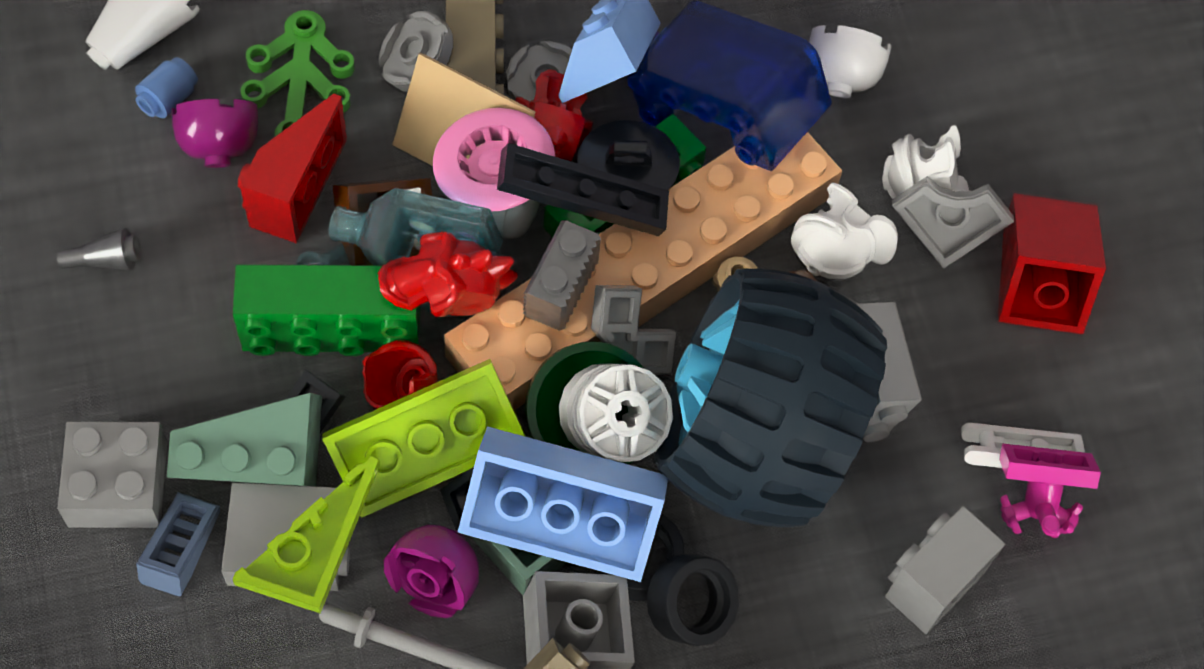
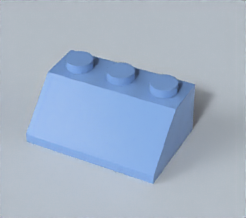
[558,0,661,103]

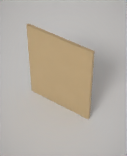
[392,52,536,173]

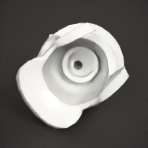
[882,125,969,199]
[791,182,898,279]

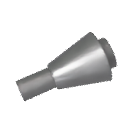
[57,228,141,271]

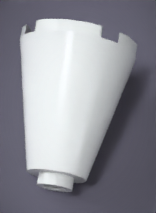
[85,0,200,70]

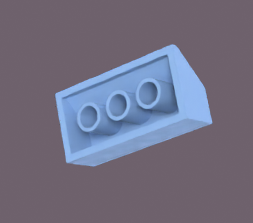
[458,426,668,582]

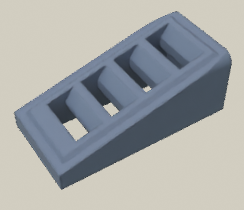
[136,492,220,596]

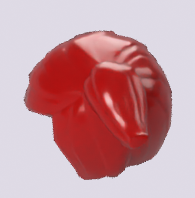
[362,340,438,410]

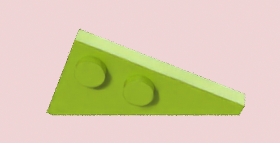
[232,456,380,614]

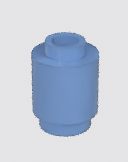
[135,57,198,118]

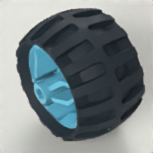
[654,268,887,527]

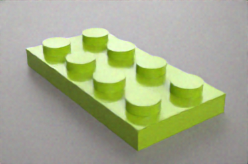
[322,359,526,518]

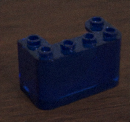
[627,0,832,172]

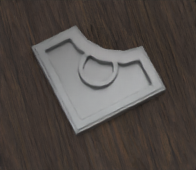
[892,176,1014,269]

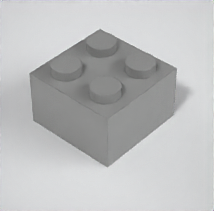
[57,422,168,528]
[885,506,1005,634]
[523,571,635,669]

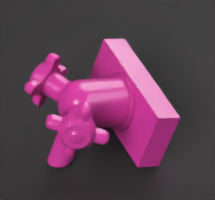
[999,443,1101,538]

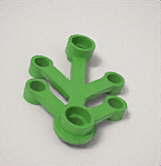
[241,10,355,137]

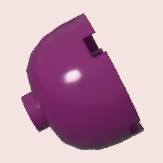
[171,99,258,168]
[383,524,479,618]

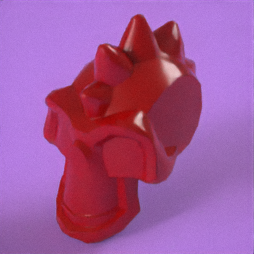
[515,69,594,161]
[377,231,518,317]

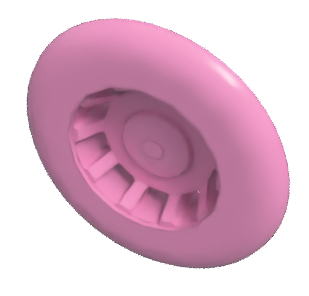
[433,108,555,212]

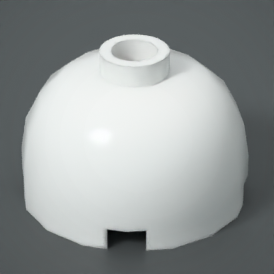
[807,25,891,98]

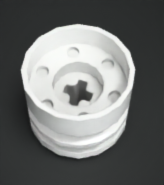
[559,363,673,462]

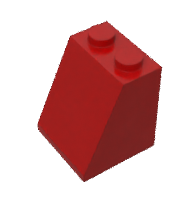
[998,193,1106,334]

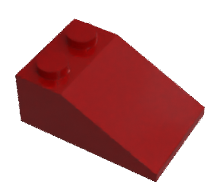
[238,93,347,244]

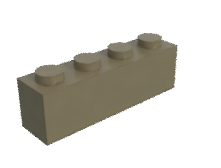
[446,0,504,95]

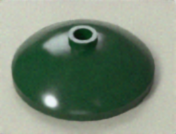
[525,342,644,465]

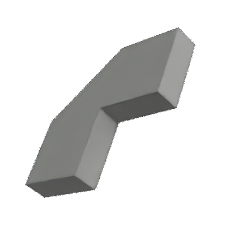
[591,285,676,375]

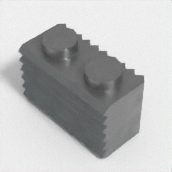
[523,220,601,331]

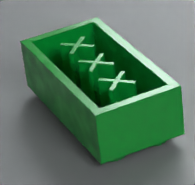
[232,265,420,356]

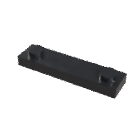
[497,143,669,236]

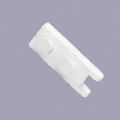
[961,423,1085,468]

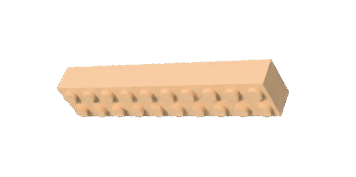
[444,111,842,410]

